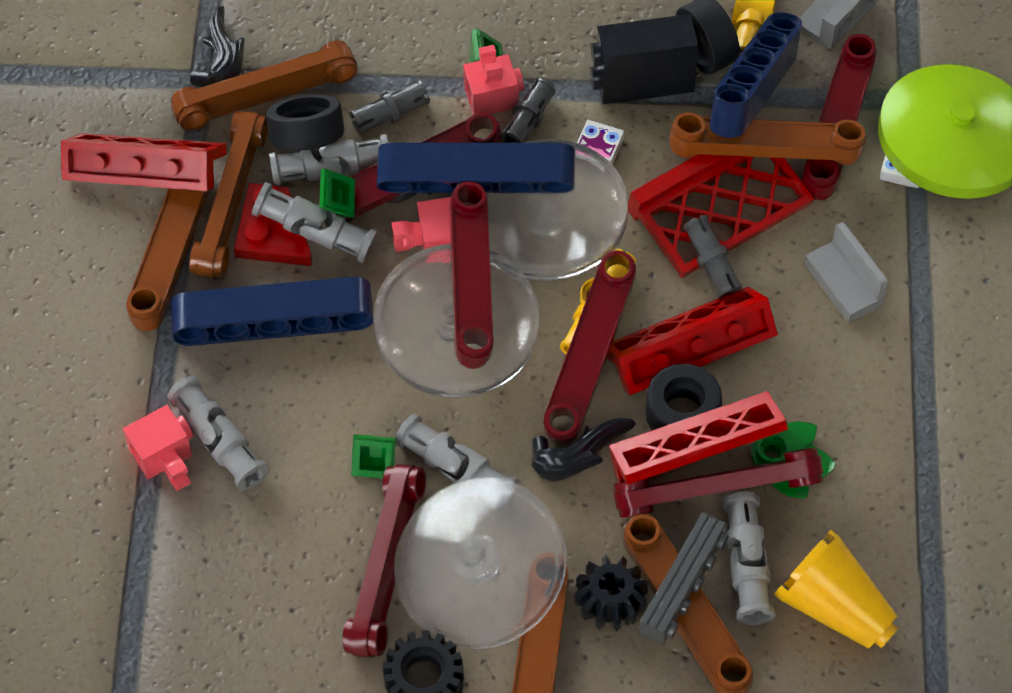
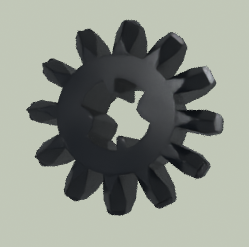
[574,554,648,631]

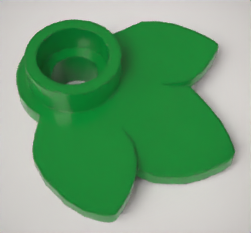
[751,421,836,499]

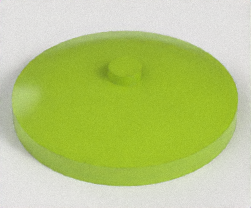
[878,64,1012,199]

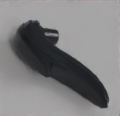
[190,6,245,87]
[532,418,636,482]

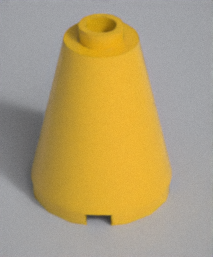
[774,529,899,649]

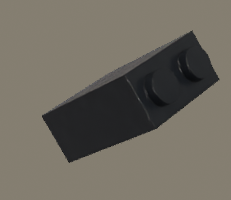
[590,14,698,105]

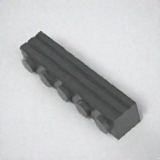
[639,512,729,645]

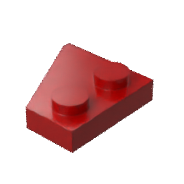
[234,183,312,266]

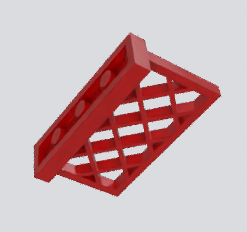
[626,119,814,278]

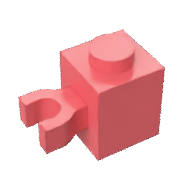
[463,45,524,115]
[391,197,451,264]
[123,404,194,492]

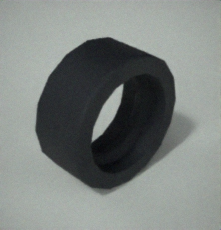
[676,0,740,74]
[266,94,345,151]

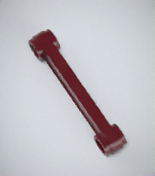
[802,34,877,200]
[346,112,502,222]
[449,181,494,369]
[543,250,636,444]
[613,447,824,518]
[342,464,426,658]

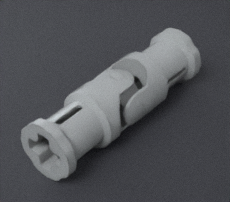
[269,134,389,186]
[251,182,377,263]
[167,376,269,491]
[395,413,519,511]
[722,491,776,625]

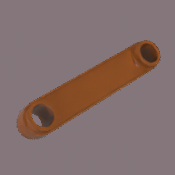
[171,40,358,131]
[189,111,268,279]
[669,112,866,165]
[126,188,209,331]
[623,514,753,693]
[512,554,568,693]

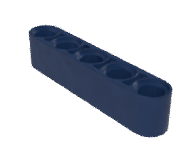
[709,12,802,138]
[376,142,576,193]
[171,277,374,346]

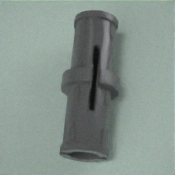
[501,78,556,143]
[349,80,430,135]
[683,215,742,298]

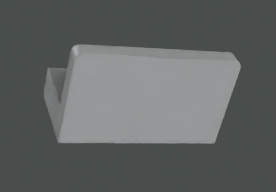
[799,0,877,50]
[804,222,888,324]

